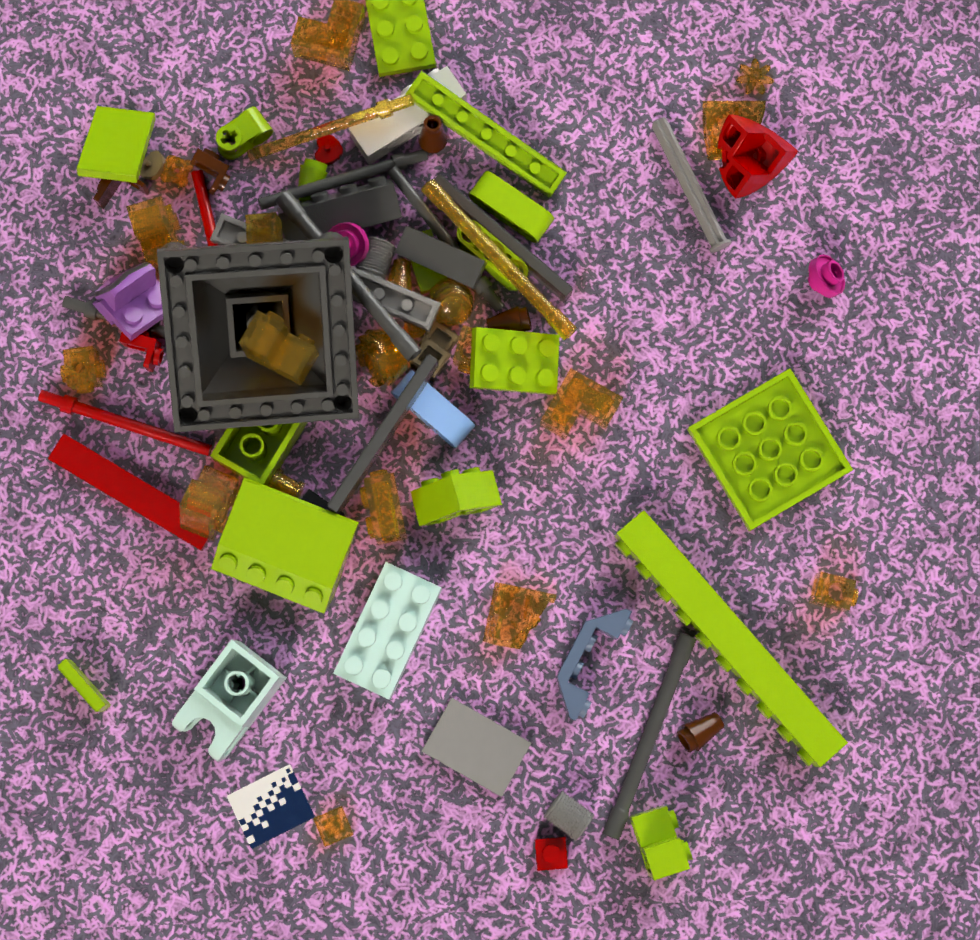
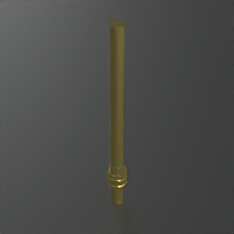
[247,94,414,161]

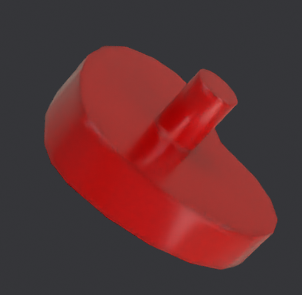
[315,134,343,165]

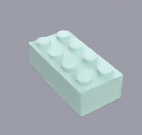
[333,562,442,700]

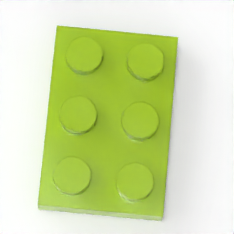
[365,0,436,77]
[469,327,560,395]

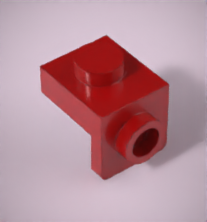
[119,331,164,372]

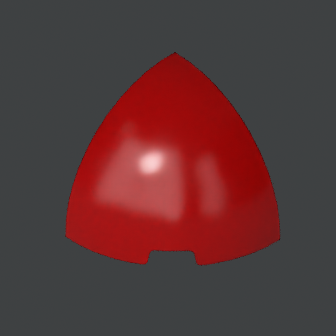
[718,114,799,198]

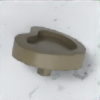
[139,150,165,180]

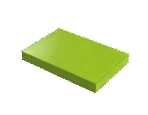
[76,106,156,183]

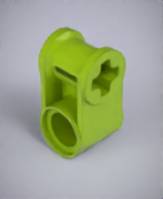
[216,107,274,160]

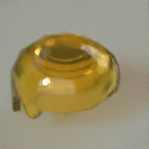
[430,278,474,327]

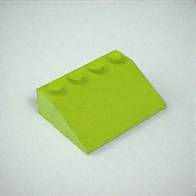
[211,477,359,614]

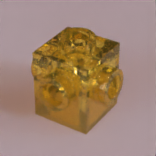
[60,346,106,394]

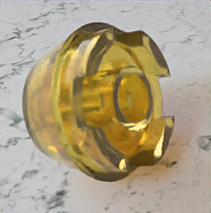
[355,329,411,387]

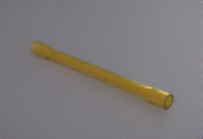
[421,178,577,341]

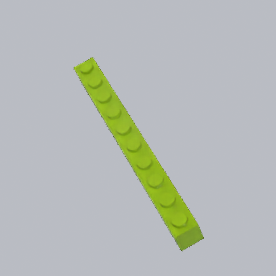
[614,510,848,767]

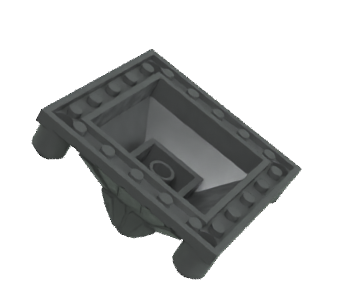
[157,231,359,433]

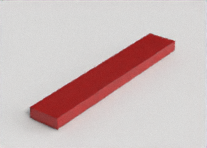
[48,433,218,551]

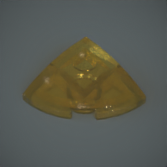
[703,101,766,160]

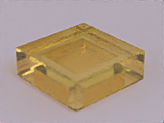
[313,806,354,847]

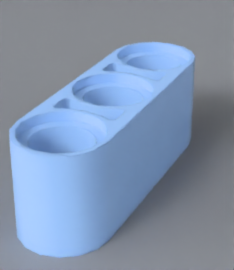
[391,370,475,449]

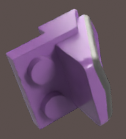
[93,262,163,341]

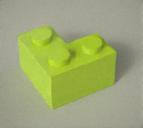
[410,467,502,526]
[629,805,693,880]

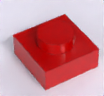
[534,836,568,871]

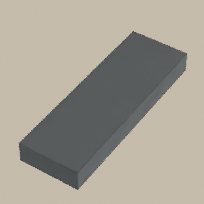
[395,225,487,289]

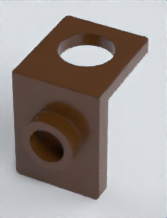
[93,179,150,209]

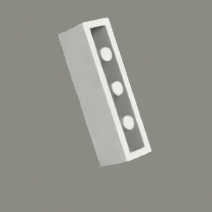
[349,66,467,165]

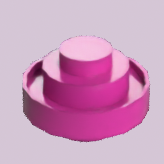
[328,222,369,266]
[808,254,845,298]

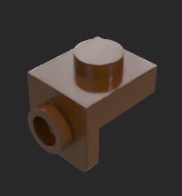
[190,148,230,195]

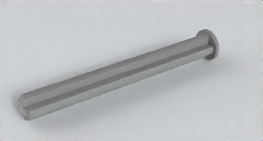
[652,117,732,253]

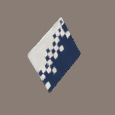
[227,765,315,849]

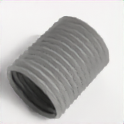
[356,237,396,280]
[544,791,594,841]

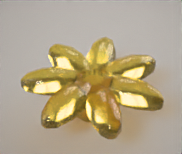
[736,58,774,95]

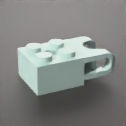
[172,640,287,762]

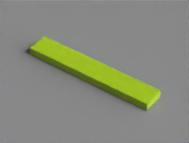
[404,70,567,198]

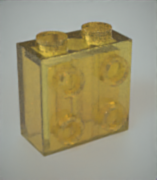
[359,469,408,545]

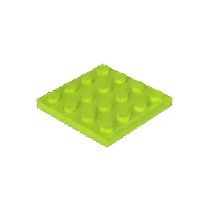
[687,368,853,532]

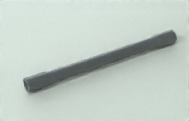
[275,190,422,362]
[602,633,697,840]

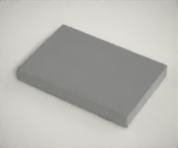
[422,698,531,797]

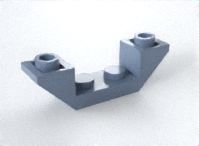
[556,609,633,721]

